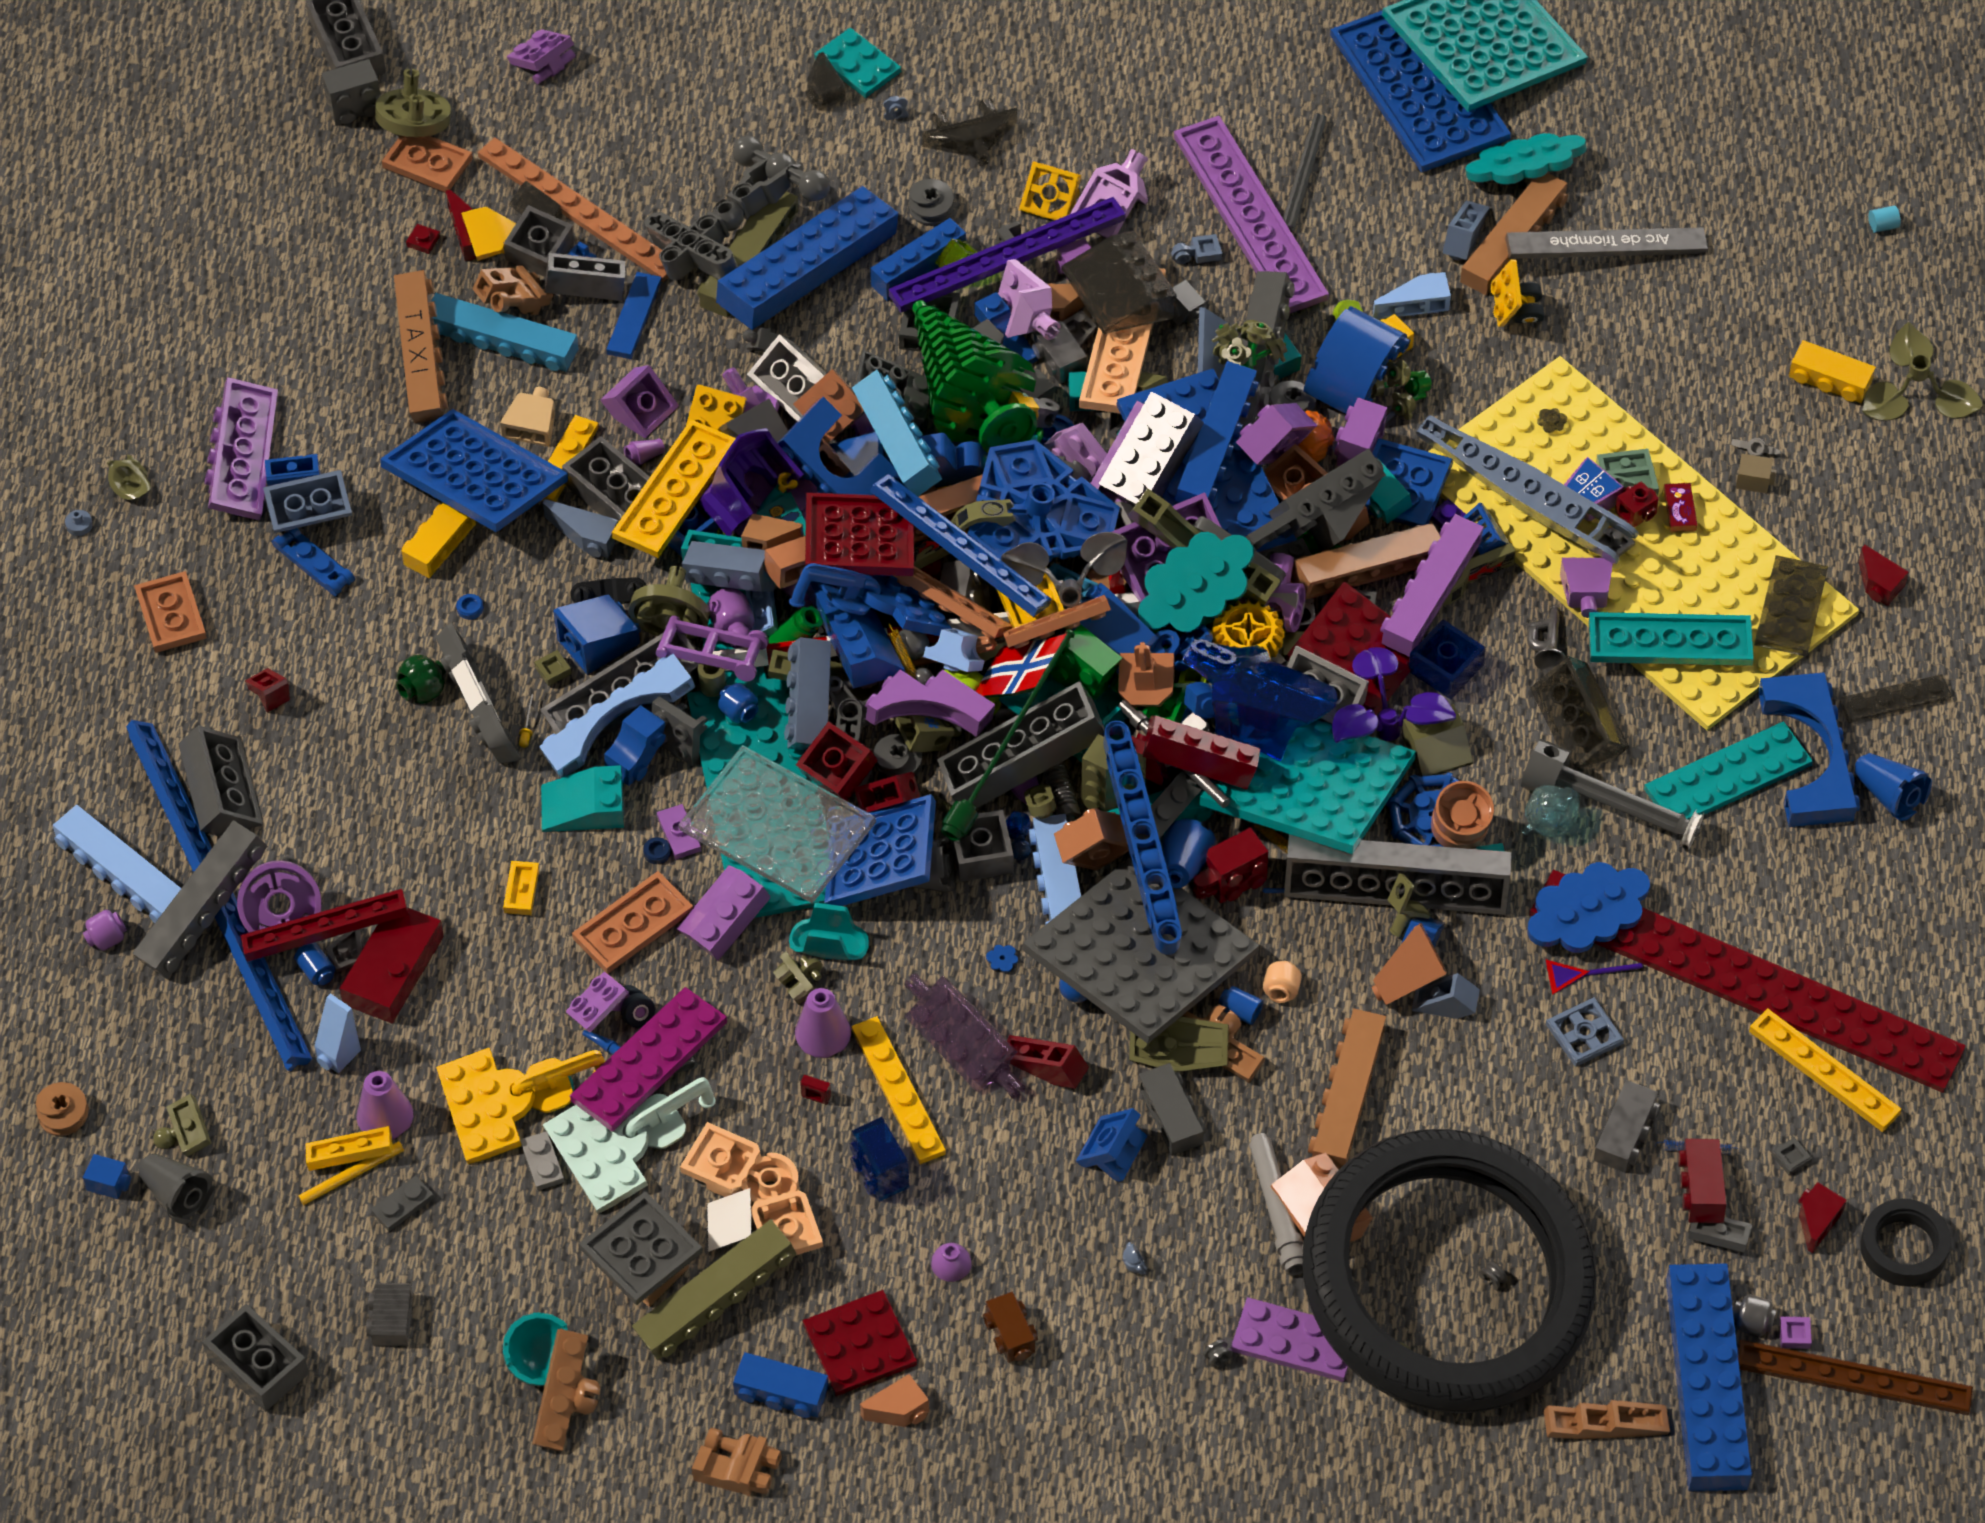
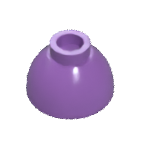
[931,1243,972,1282]

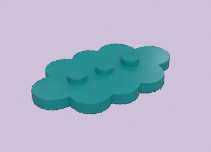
[1465,133,1587,184]
[1138,532,1254,633]

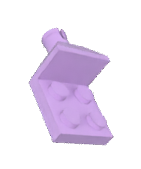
[1070,149,1148,242]
[998,259,1061,340]

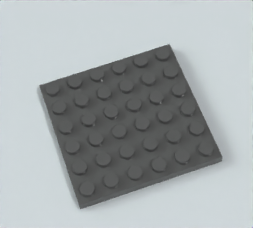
[1022,857,1260,1044]

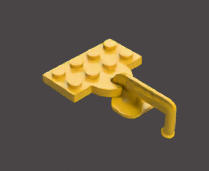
[436,1047,605,1164]

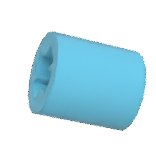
[1868,205,1901,233]

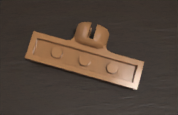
[1181,1005,1265,1083]
[532,1329,600,1451]

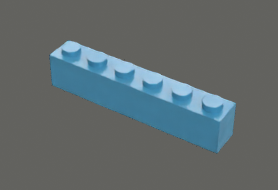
[431,293,579,372]
[852,369,942,496]

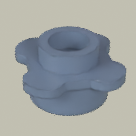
[883,96,909,120]

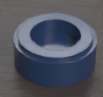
[643,837,671,864]

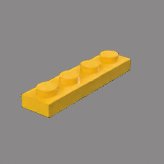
[542,415,599,502]

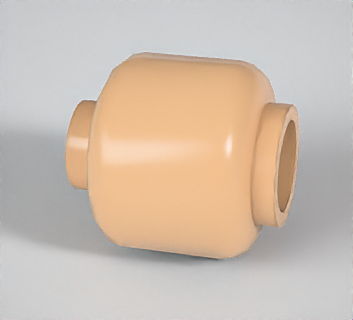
[1263,961,1302,1003]

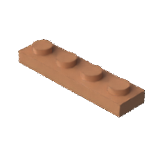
[1003,595,1111,648]

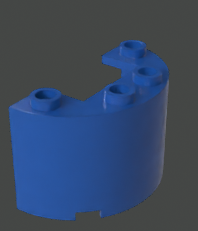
[1303,306,1410,414]

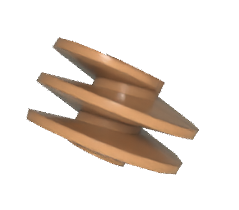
[36,1082,89,1136]

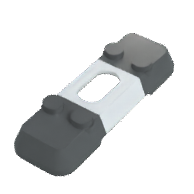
[436,622,522,763]

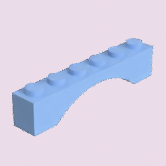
[539,654,695,778]

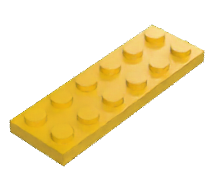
[612,420,736,558]

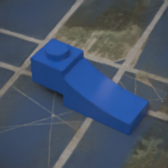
[975,292,1038,364]

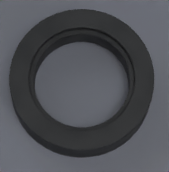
[1860,1199,1951,1286]

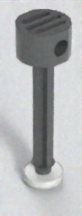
[1521,739,1704,850]

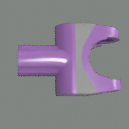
[1246,553,1306,632]

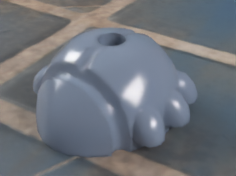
[1122,1242,1147,1275]

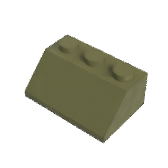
[1081,734,1146,812]

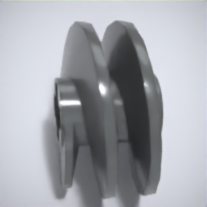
[909,179,954,225]
[1269,380,1316,412]
[874,734,923,779]

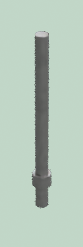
[1118,700,1230,808]

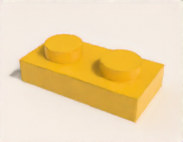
[503,861,540,915]

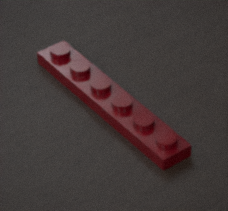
[241,889,409,962]

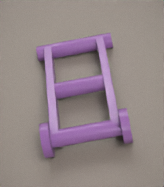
[656,616,769,681]

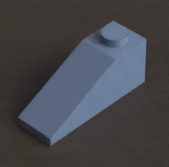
[1442,200,1490,260]
[543,499,618,558]

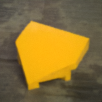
[462,207,516,261]

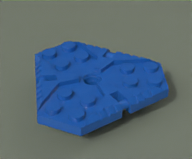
[967,440,1120,562]

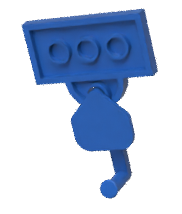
[789,563,952,636]

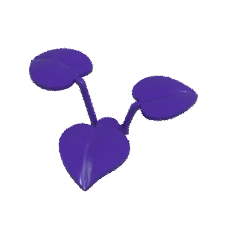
[1332,647,1456,743]

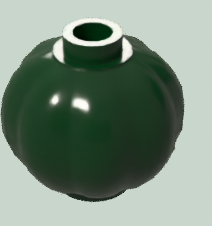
[396,654,446,704]

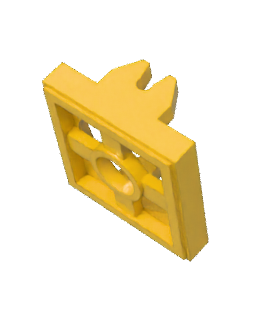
[1019,161,1082,220]

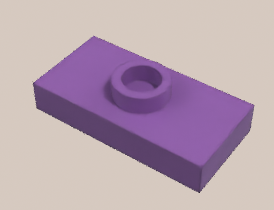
[657,804,701,860]

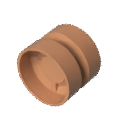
[1431,781,1494,849]

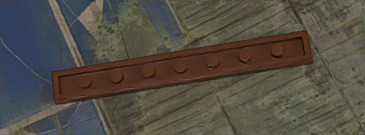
[1737,1339,1973,1416]

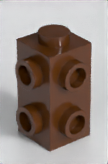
[983,1291,1038,1363]

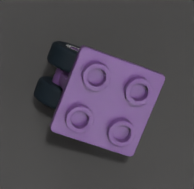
[566,972,655,1032]

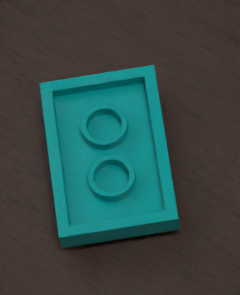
[814,27,901,98]

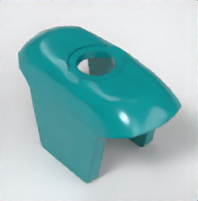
[789,903,869,961]

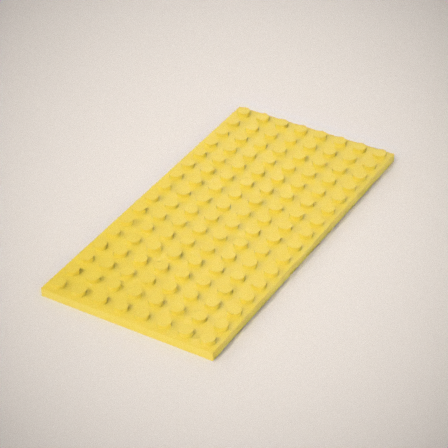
[1428,356,1859,731]

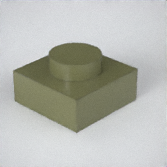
[534,650,572,686]

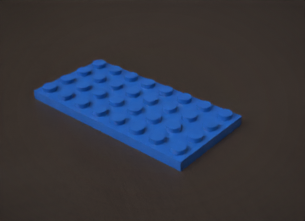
[1330,10,1511,173]
[1116,368,1297,552]

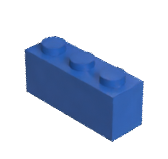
[733,1352,829,1418]

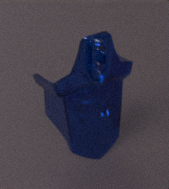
[1183,639,1337,761]

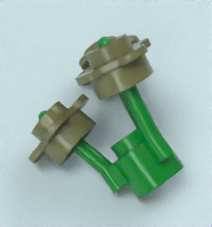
[1371,360,1432,420]

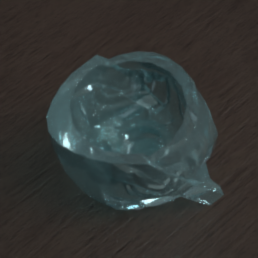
[1522,785,1580,838]

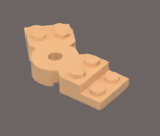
[680,1122,823,1255]

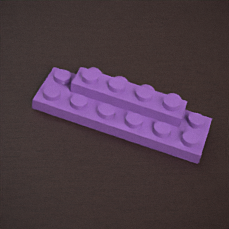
[204,377,278,520]

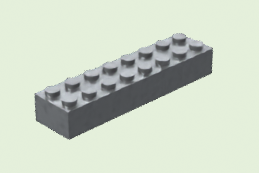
[1284,834,1511,915]

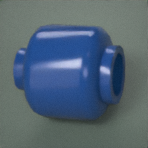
[718,683,758,723]

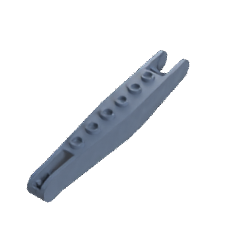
[1416,415,1639,564]

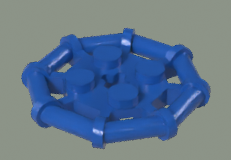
[1386,772,1459,847]

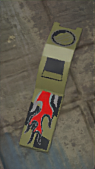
[914,499,1016,569]
[1405,543,1516,606]

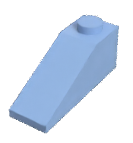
[1373,272,1451,319]
[315,993,361,1074]

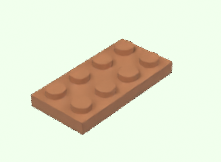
[572,871,693,974]

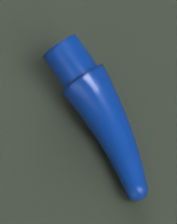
[582,1030,620,1055]

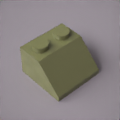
[1402,704,1473,776]

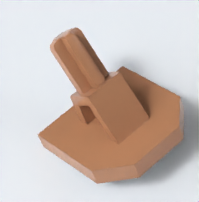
[1118,642,1175,707]

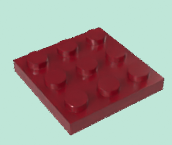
[802,1290,917,1396]

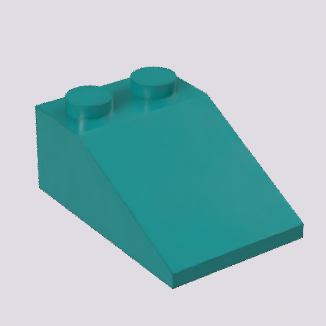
[541,765,624,832]

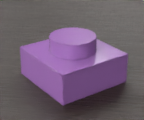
[1779,1317,1812,1349]

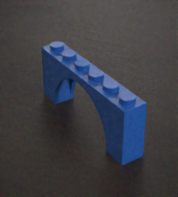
[1758,672,1860,827]

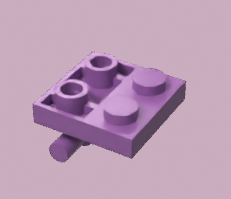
[507,30,576,84]

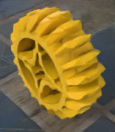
[1212,598,1285,668]

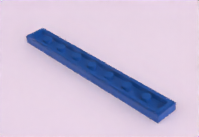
[870,474,1052,617]

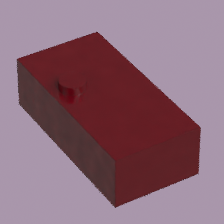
[339,907,444,1024]

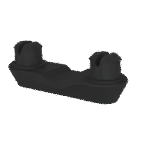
[570,577,647,603]

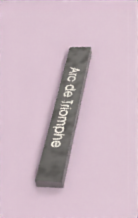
[1505,228,1708,259]

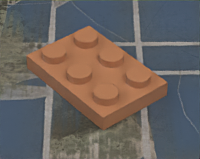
[382,135,473,192]
[134,571,207,653]

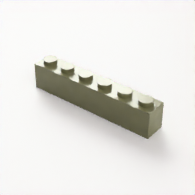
[697,192,799,317]
[632,1219,797,1360]

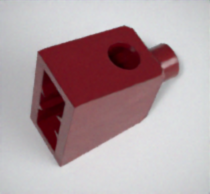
[854,772,920,814]

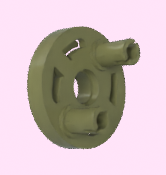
[375,69,451,137]
[629,566,710,640]

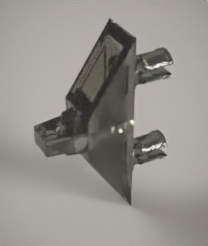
[922,98,1017,166]

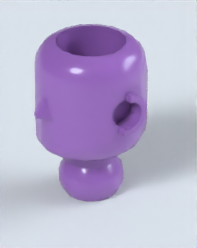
[707,588,755,649]

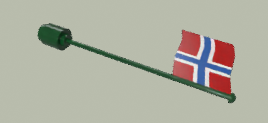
[941,629,1075,842]

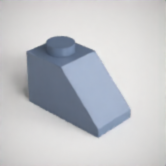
[1412,973,1480,1019]

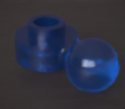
[1006,811,1031,860]

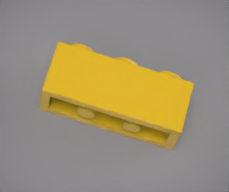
[1789,340,1876,403]
[401,503,476,579]

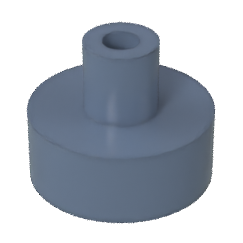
[65,510,93,536]

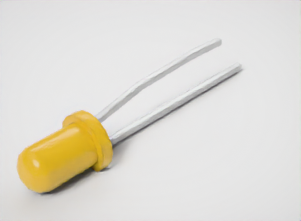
[519,694,533,748]

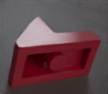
[245,668,290,712]

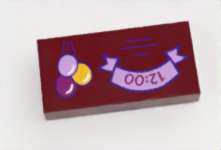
[1663,483,1697,532]

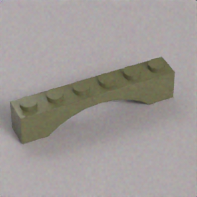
[1127,488,1281,607]

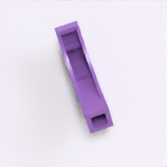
[865,669,995,737]

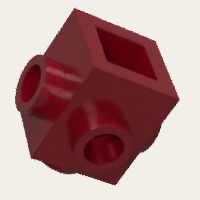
[1615,481,1659,528]

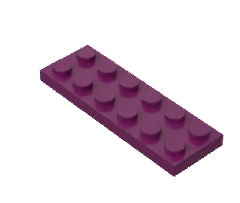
[570,987,727,1132]

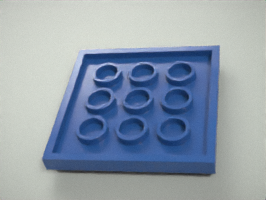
[824,794,936,906]

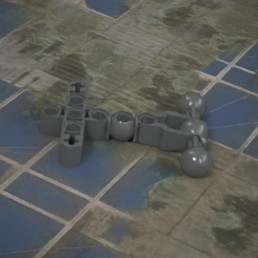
[645,135,830,280]

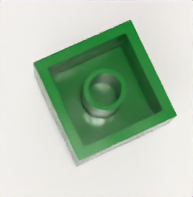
[1050,624,1122,701]

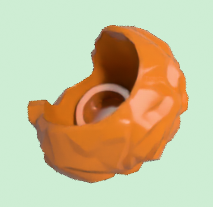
[1298,410,1334,463]

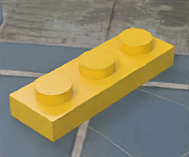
[306,1126,393,1171]

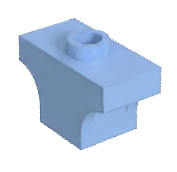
[923,628,984,672]

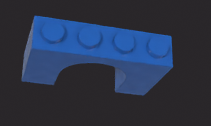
[778,397,897,495]

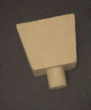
[500,387,555,447]

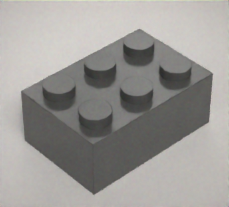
[202,1304,309,1412]

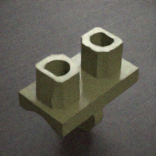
[773,952,822,1005]

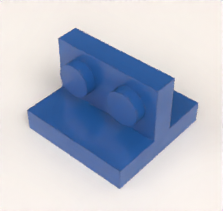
[1076,1108,1147,1182]

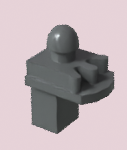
[742,327,788,351]

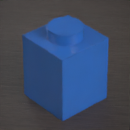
[83,1154,131,1199]

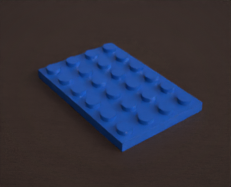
[380,409,568,532]

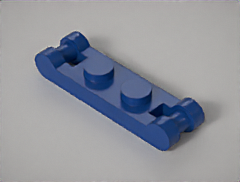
[272,528,355,597]

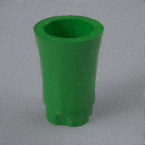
[769,606,823,644]

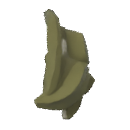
[107,454,151,500]

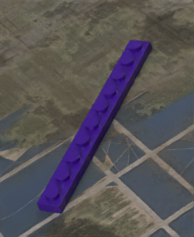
[889,197,1126,313]

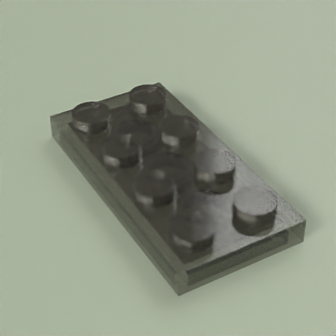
[1754,555,1828,657]

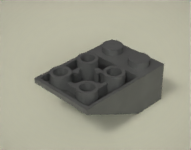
[854,350,929,428]

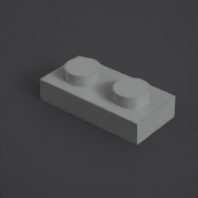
[520,1131,564,1191]

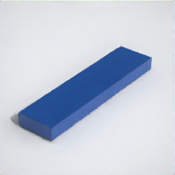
[606,272,662,359]

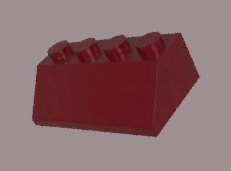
[1142,715,1260,789]

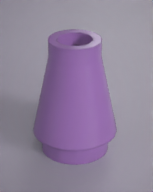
[624,438,665,467]

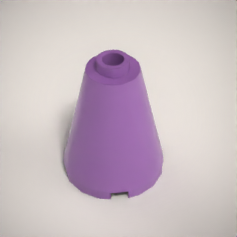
[795,988,851,1058]
[356,1071,413,1140]

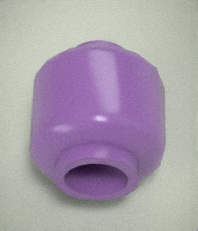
[83,910,127,951]

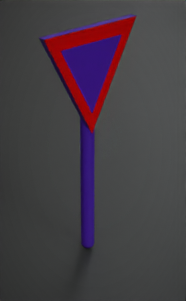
[1545,959,1643,995]

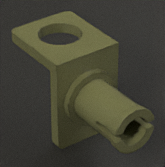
[1388,873,1431,938]

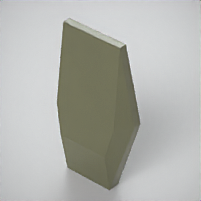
[1129,1017,1229,1072]

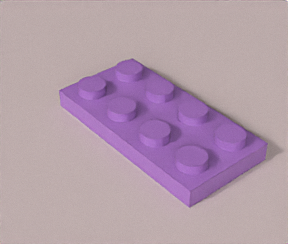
[1231,1297,1348,1382]

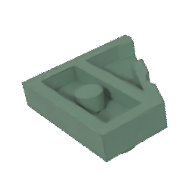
[1596,449,1659,495]

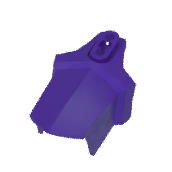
[699,428,805,536]

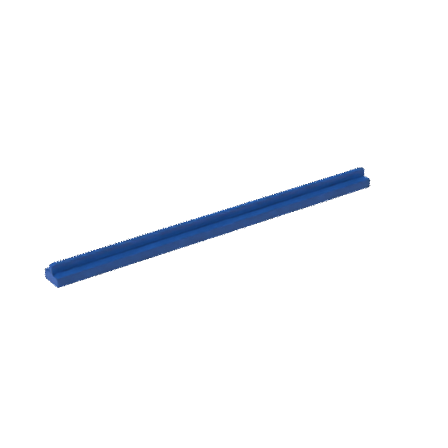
[126,720,312,1071]

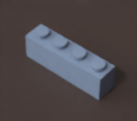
[784,637,831,751]

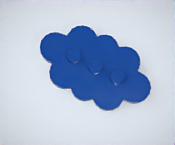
[1527,862,1650,953]

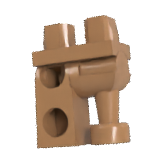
[473,265,553,315]
[692,1427,782,1496]

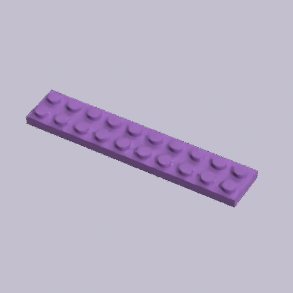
[1174,116,1329,313]

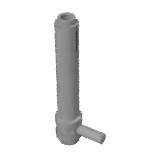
[1249,1133,1304,1276]

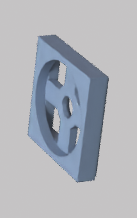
[1546,997,1624,1067]

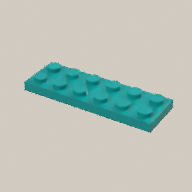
[1588,612,1754,666]
[1644,721,1813,820]

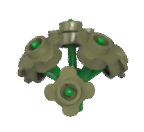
[1211,320,1287,369]

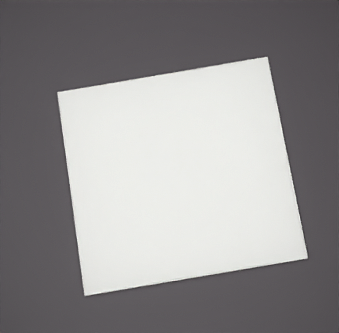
[708,1188,751,1252]

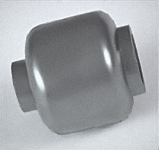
[1733,1294,1777,1336]

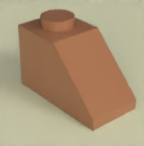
[860,1374,929,1427]

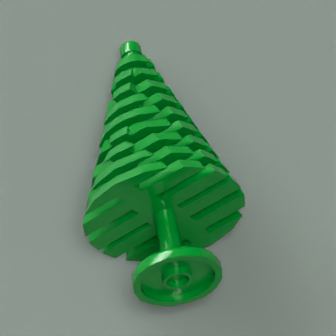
[912,300,1038,453]

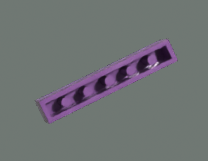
[1380,514,1484,657]

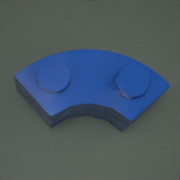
[604,705,666,786]

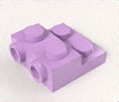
[1044,422,1107,477]

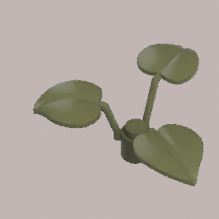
[1862,322,1983,420]

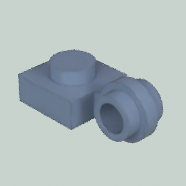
[1171,234,1222,264]

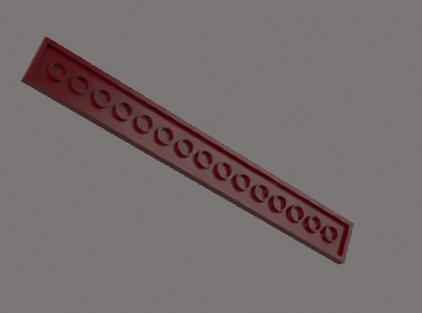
[1530,869,1966,1093]

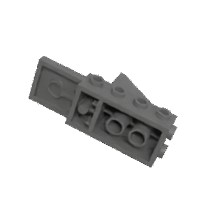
[1246,448,1386,551]

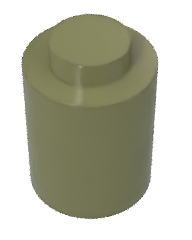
[698,663,727,697]

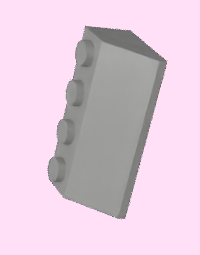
[747,334,827,421]

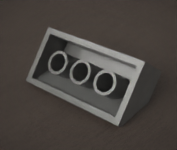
[178,725,263,836]

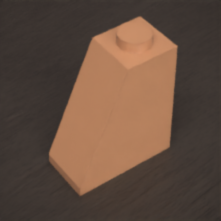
[1372,923,1447,1005]

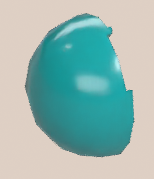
[503,1312,568,1387]

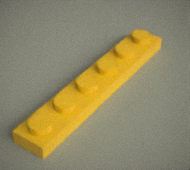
[1749,1009,1902,1133]
[852,1016,946,1164]

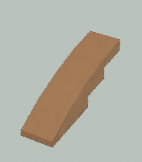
[1544,1400,1670,1439]

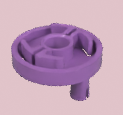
[237,861,321,933]

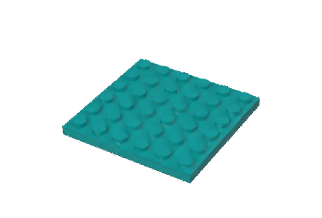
[1382,0,1588,111]
[1200,704,1416,854]

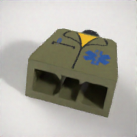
[893,715,962,752]

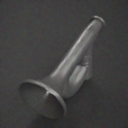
[1525,606,1567,672]

